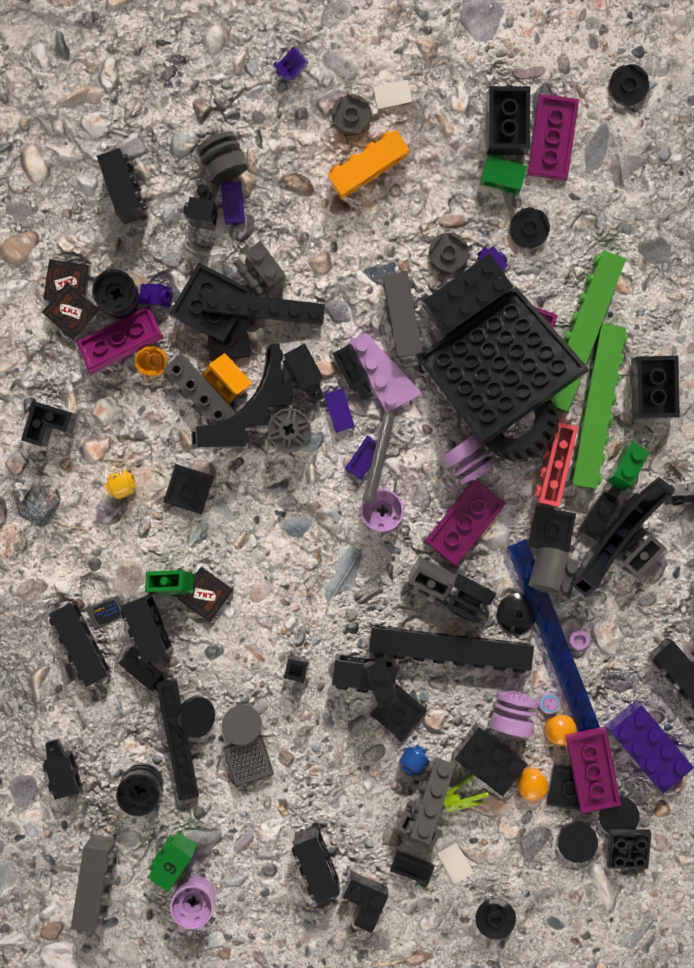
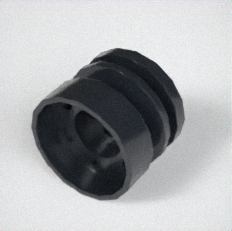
[92,269,140,319]
[443,574,497,624]
[116,763,164,816]

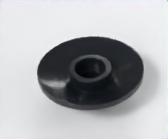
[497,593,537,634]
[475,898,516,940]

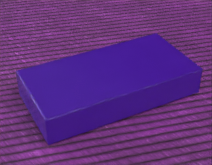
[221,181,246,225]
[324,388,355,433]
[345,435,377,480]

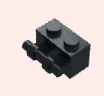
[183,184,219,231]

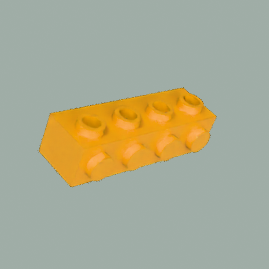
[328,130,410,200]

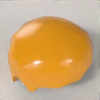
[135,345,168,377]
[544,715,577,746]
[516,767,549,802]

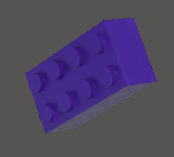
[605,700,694,794]

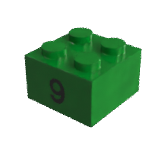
[147,831,197,892]

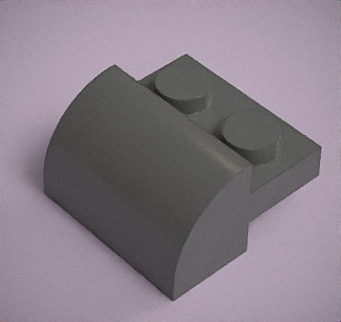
[528,547,580,600]

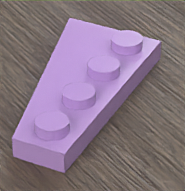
[348,332,422,413]

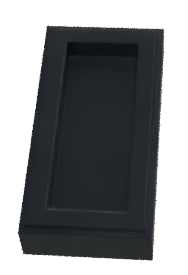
[390,850,435,885]

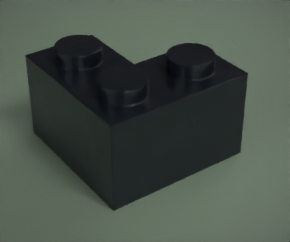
[21,401,78,447]
[343,871,389,933]

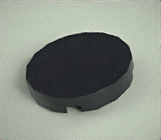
[608,64,650,106]
[509,207,550,249]
[177,696,215,738]
[598,796,640,834]
[557,821,598,863]

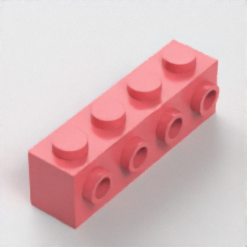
[534,422,578,507]

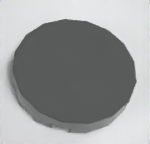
[331,94,372,136]
[429,233,469,274]
[222,704,262,746]

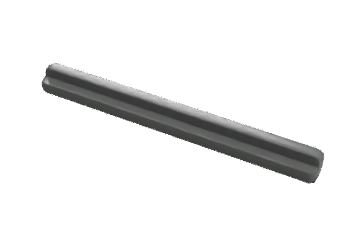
[362,412,395,504]

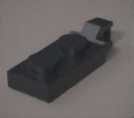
[333,344,373,400]
[578,486,621,540]
[118,647,165,692]

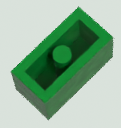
[479,155,527,195]
[606,441,650,491]
[145,570,194,596]

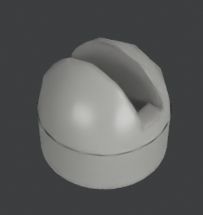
[247,324,264,342]

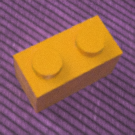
[202,353,252,404]

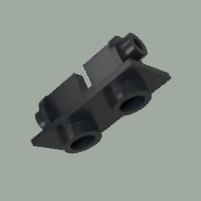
[665,483,694,506]

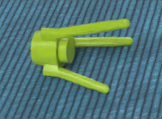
[444,774,489,813]

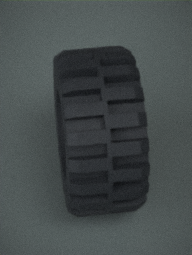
[485,398,559,462]

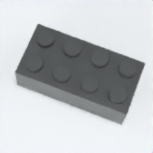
[70,834,119,933]

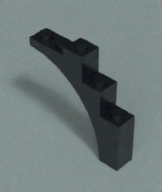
[191,344,293,449]
[570,477,675,597]

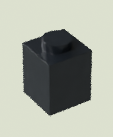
[284,655,309,683]

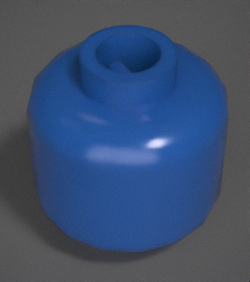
[399,745,429,777]

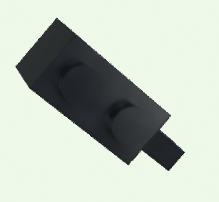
[282,343,324,403]
[43,738,83,800]

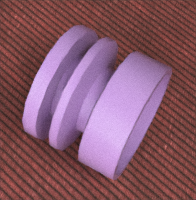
[442,434,496,485]
[360,488,404,532]
[490,691,539,737]
[170,875,215,930]

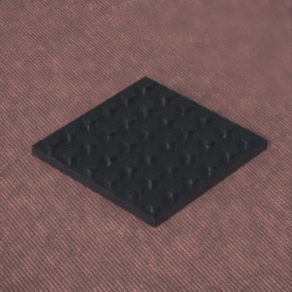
[417,287,589,445]

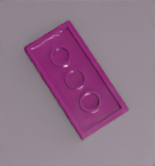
[527,93,579,181]
[77,306,164,374]
[424,479,506,566]
[565,726,621,814]

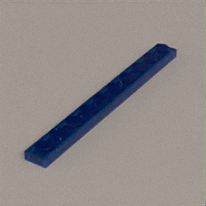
[506,539,600,732]

